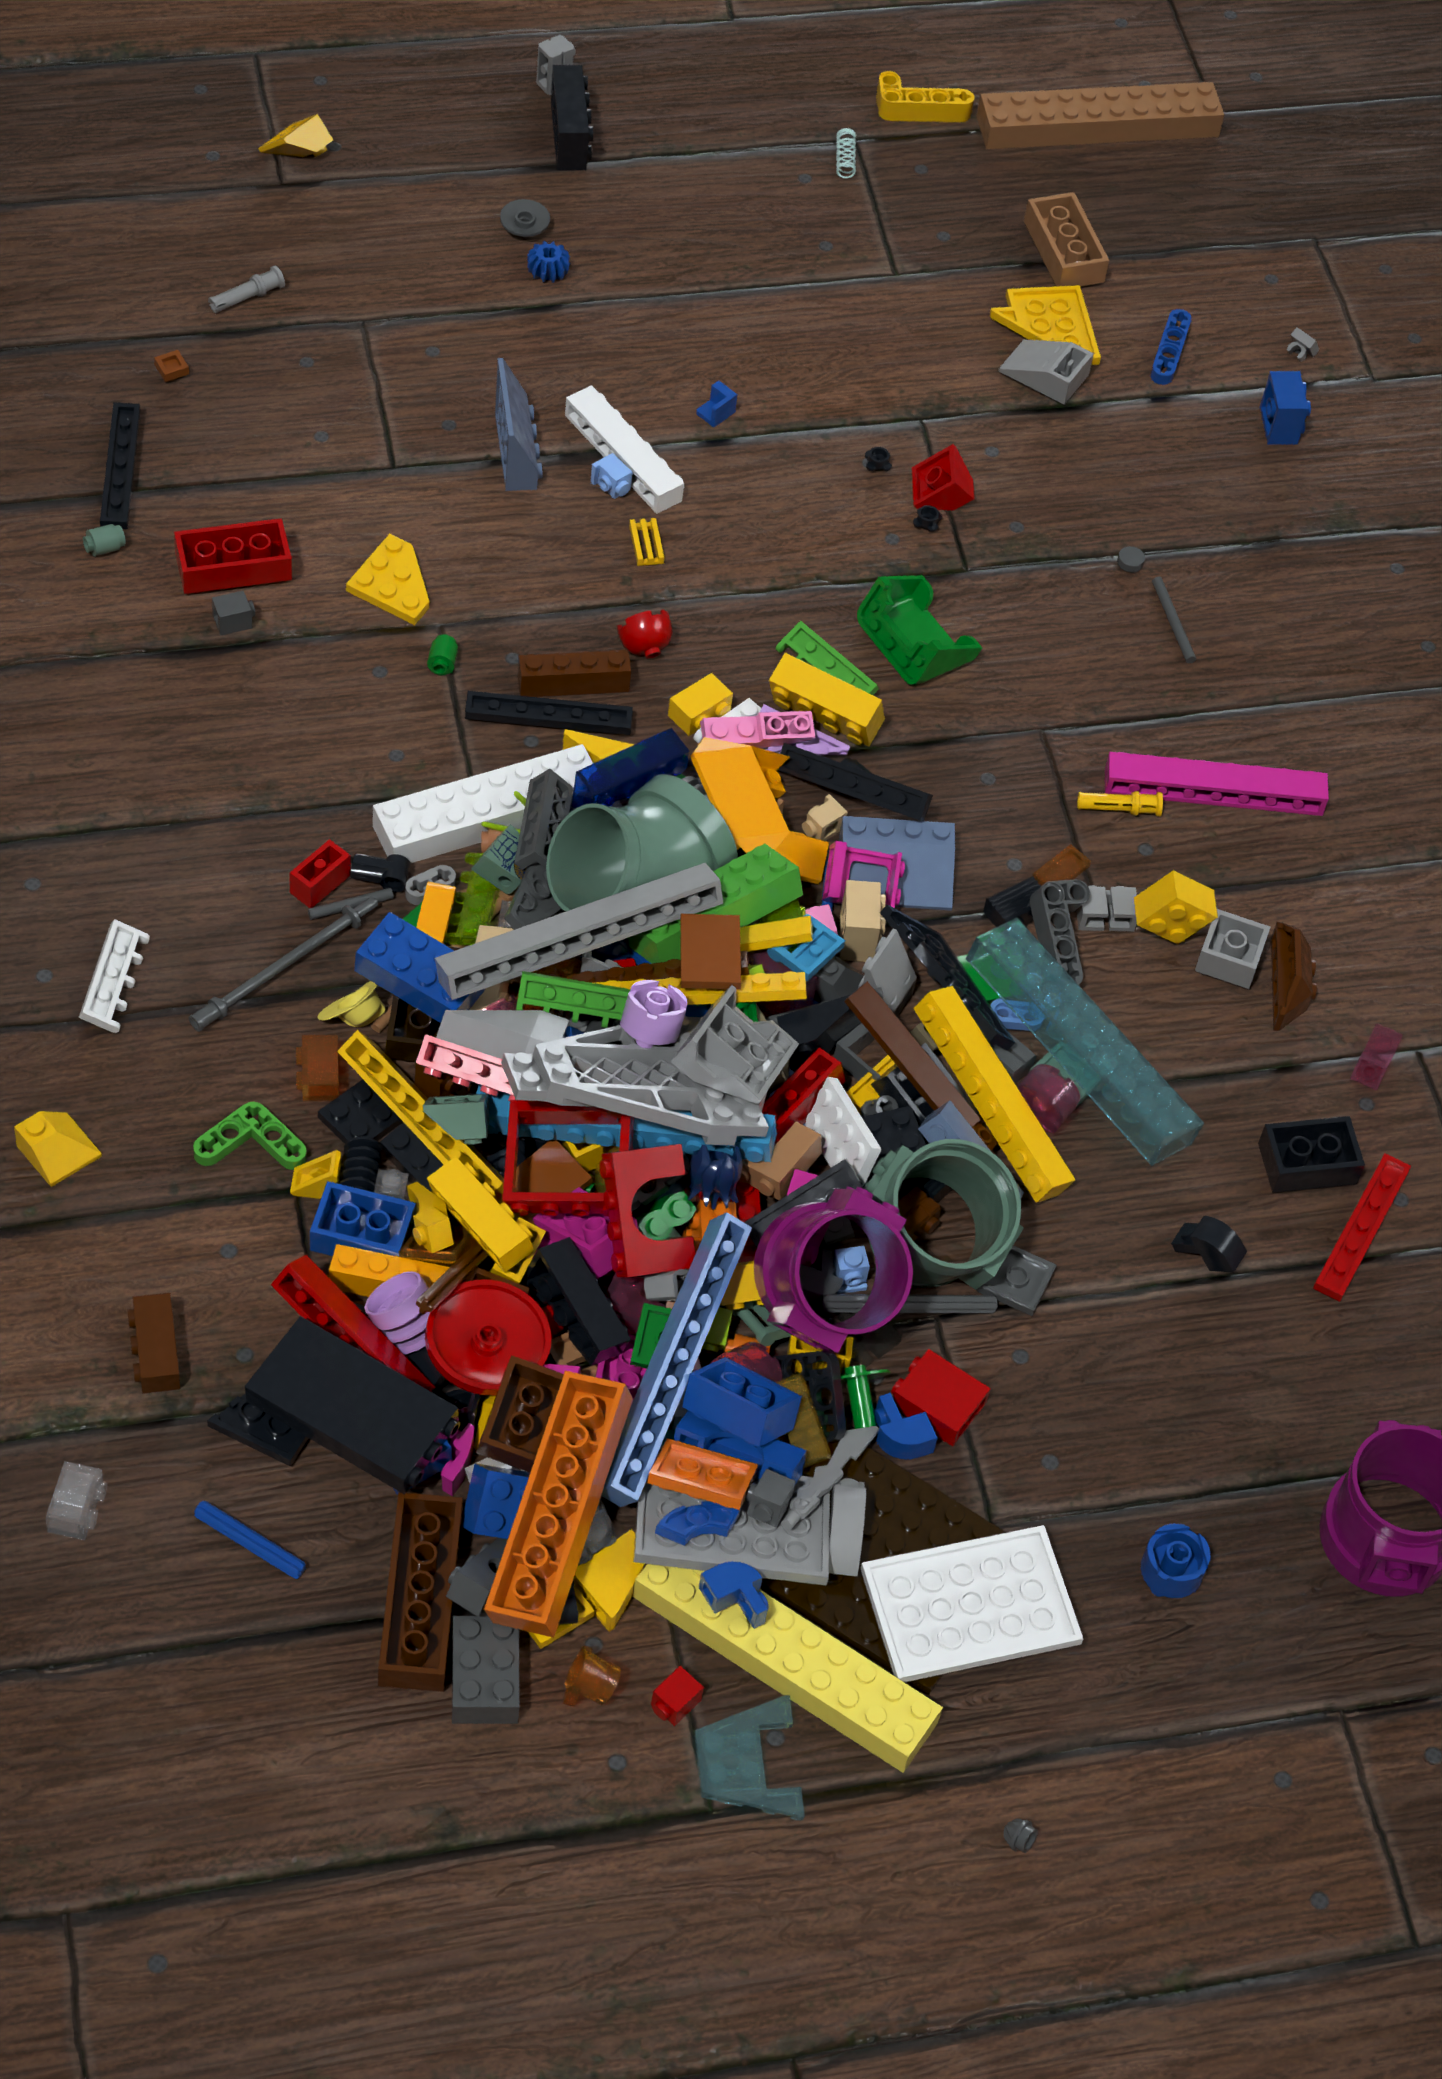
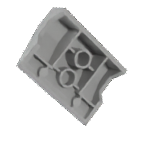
[671,985,799,1104]

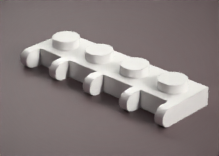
[79,919,150,1033]

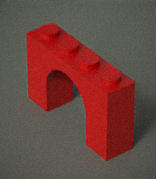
[599,1144,695,1277]

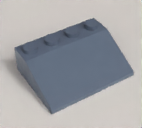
[495,358,542,491]
[839,816,955,911]

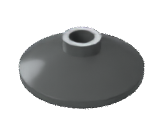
[500,199,550,237]

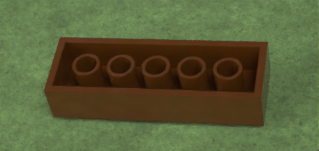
[378,1492,463,1692]

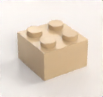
[839,880,886,962]

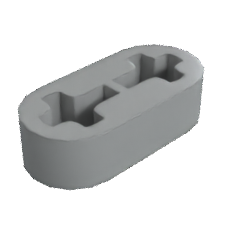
[405,865,456,905]

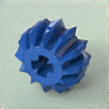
[527,241,570,283]

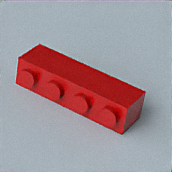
[762,1047,845,1144]

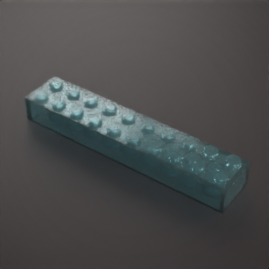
[966,918,1204,1166]

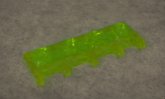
[445,852,499,945]

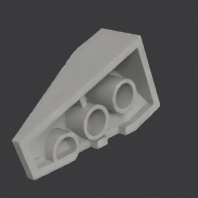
[436,1010,569,1059]

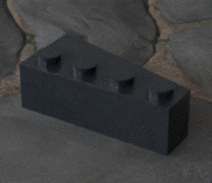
[522,1237,631,1366]

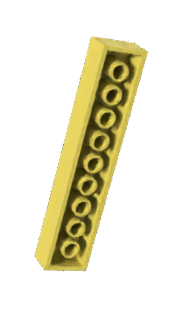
[633,1564,943,1773]

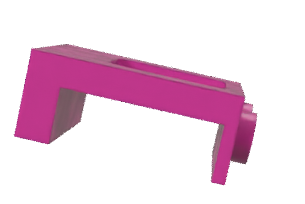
[822,841,905,908]

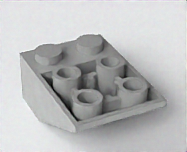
[998,339,1094,405]
[858,928,917,1017]

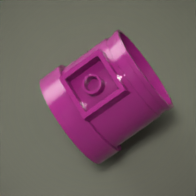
[754,1186,913,1353]
[1319,1420,1442,1597]

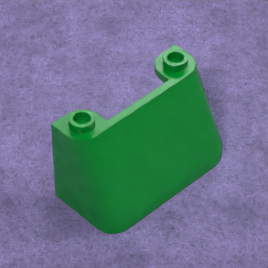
[857,575,982,685]

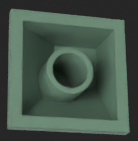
[423,1094,490,1144]

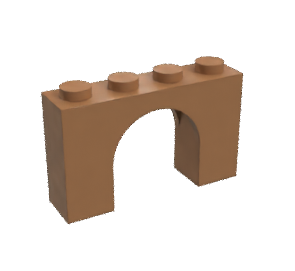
[688,1122,822,1200]

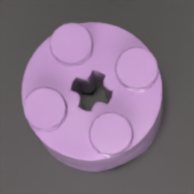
[620,980,687,1048]

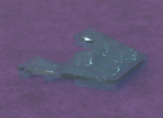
[694,1695,804,1821]

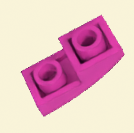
[441,1423,474,1497]

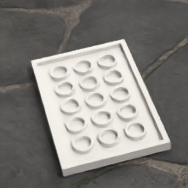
[860,1525,1083,1682]

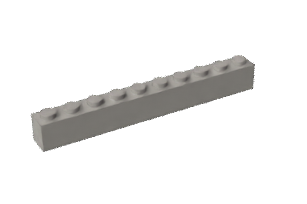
[435,863,723,1000]

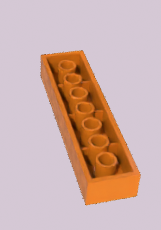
[484,1371,633,1638]

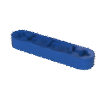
[1151,309,1191,385]

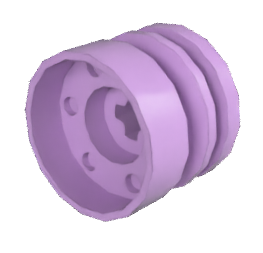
[364,1271,430,1354]

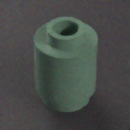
[83,524,126,557]

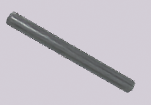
[821,1294,998,1313]

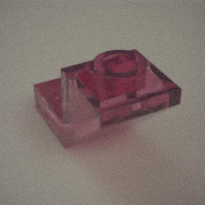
[1350,1023,1404,1090]

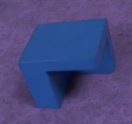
[696,380,737,427]

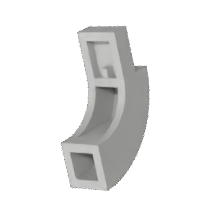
[829,1478,866,1577]

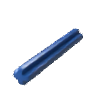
[194,1501,306,1579]

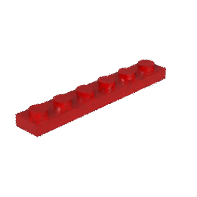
[1313,1153,1411,1302]

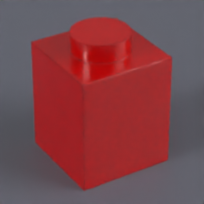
[651,1666,704,1726]

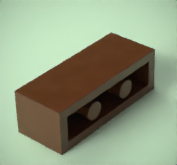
[127,1293,180,1394]

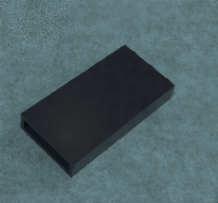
[244,1316,460,1495]

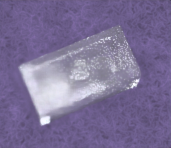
[46,1461,107,1540]

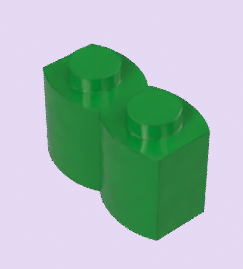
[635,1191,696,1240]

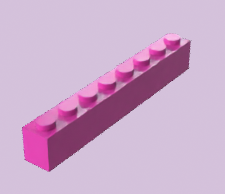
[1105,752,1329,816]

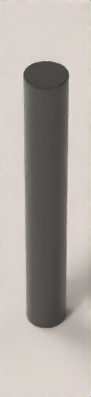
[308,888,394,920]

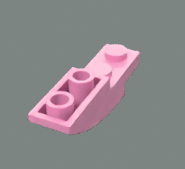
[700,711,815,748]

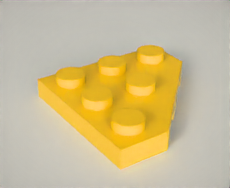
[346,533,429,625]

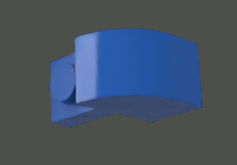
[874,1393,937,1460]
[698,1561,769,1629]

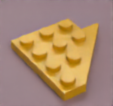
[990,285,1101,365]

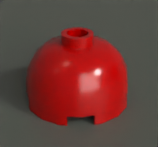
[617,609,672,659]

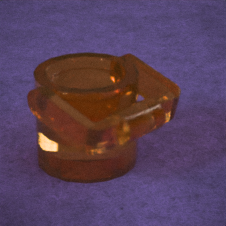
[562,1646,621,1707]

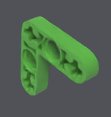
[193,1102,307,1170]

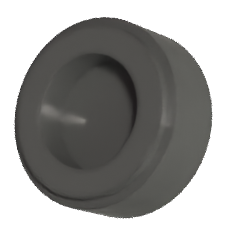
[1117,546,1145,572]

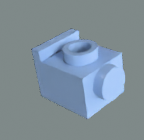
[591,453,632,499]
[833,1246,870,1294]

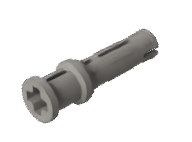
[208,265,285,313]

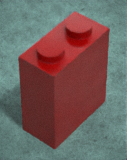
[891,1349,991,1447]

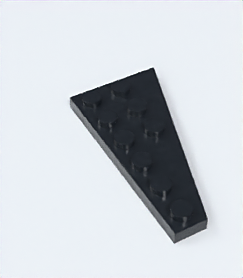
[880,905,1015,1051]

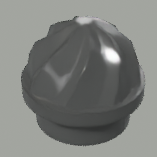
[1004,1818,1038,1853]

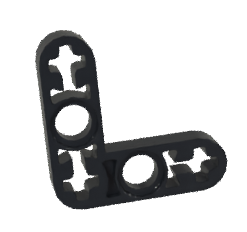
[755,1351,846,1443]

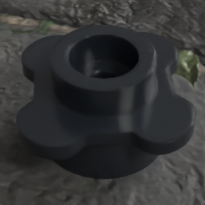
[865,447,892,471]
[913,505,942,532]

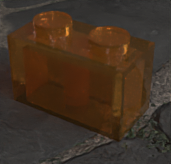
[296,1035,339,1101]

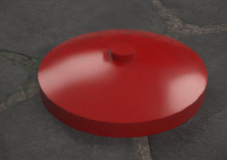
[425,1279,551,1396]

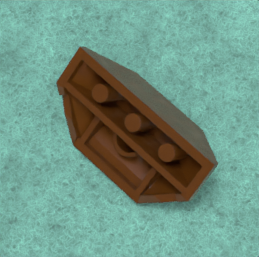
[1271,922,1317,1031]

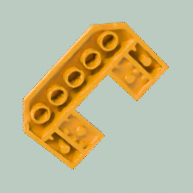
[690,737,829,885]

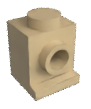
[802,794,848,841]

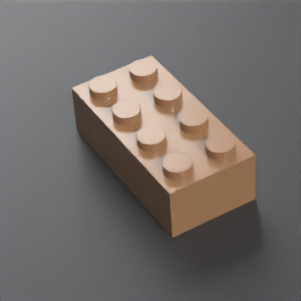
[1024,192,1109,286]

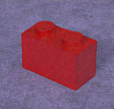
[289,839,351,908]

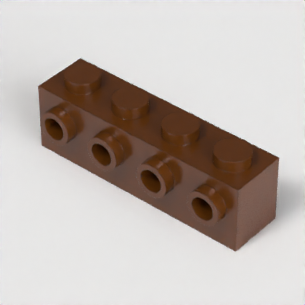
[517,650,631,697]

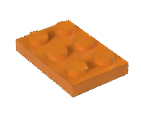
[647,1438,758,1510]

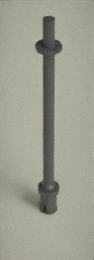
[188,896,378,1032]

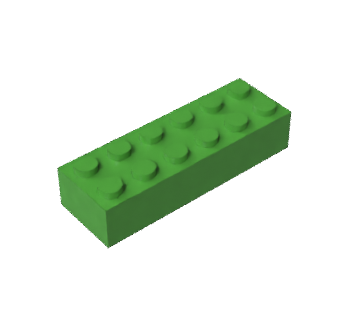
[627,844,803,964]

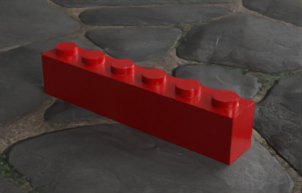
[271,1255,436,1392]

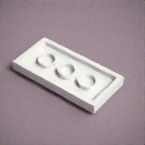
[805,1077,881,1188]

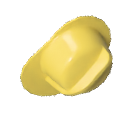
[317,981,385,1027]

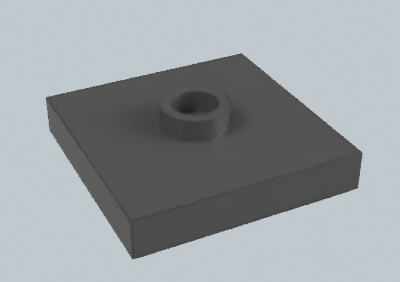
[977,1245,1057,1316]

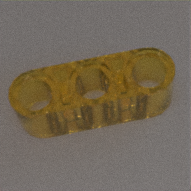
[775,1373,832,1469]

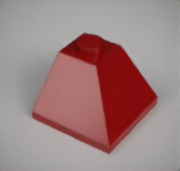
[912,444,974,511]

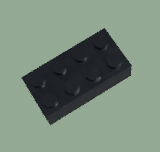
[550,65,593,170]

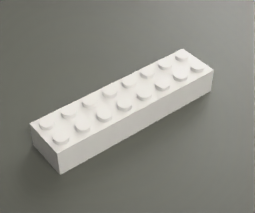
[373,744,605,863]

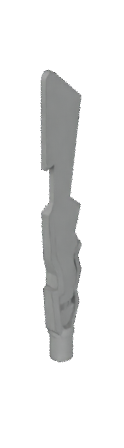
[781,1426,879,1531]

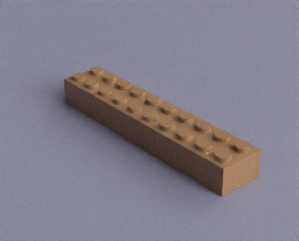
[977,82,1224,149]

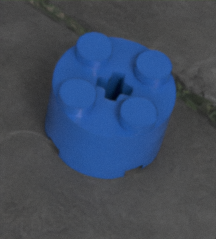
[1141,1524,1211,1598]

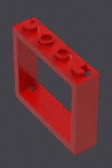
[502,1100,634,1217]

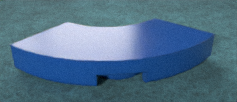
[655,1501,741,1546]

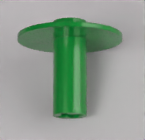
[841,1365,891,1429]

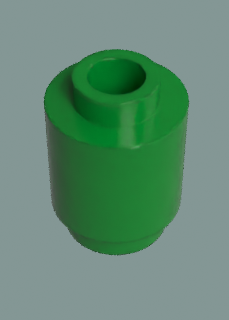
[427,634,458,675]

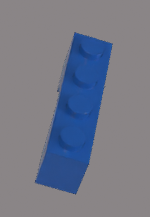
[673,1410,807,1485]

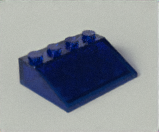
[572,728,690,809]

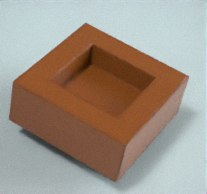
[154,350,189,382]

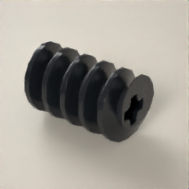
[339,1136,382,1192]

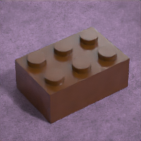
[476,1355,564,1473]

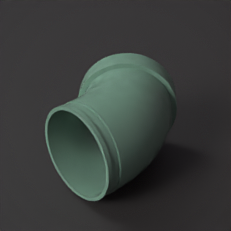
[546,774,738,911]

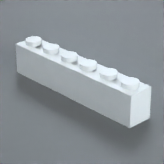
[565,385,684,514]

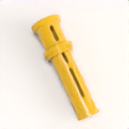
[1077,791,1163,817]

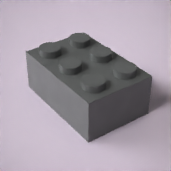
[452,1616,519,1724]

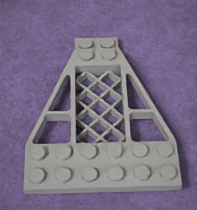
[501,1016,769,1146]

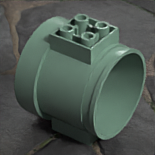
[862,1139,1024,1290]

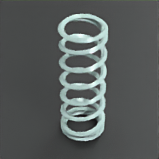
[836,128,856,178]

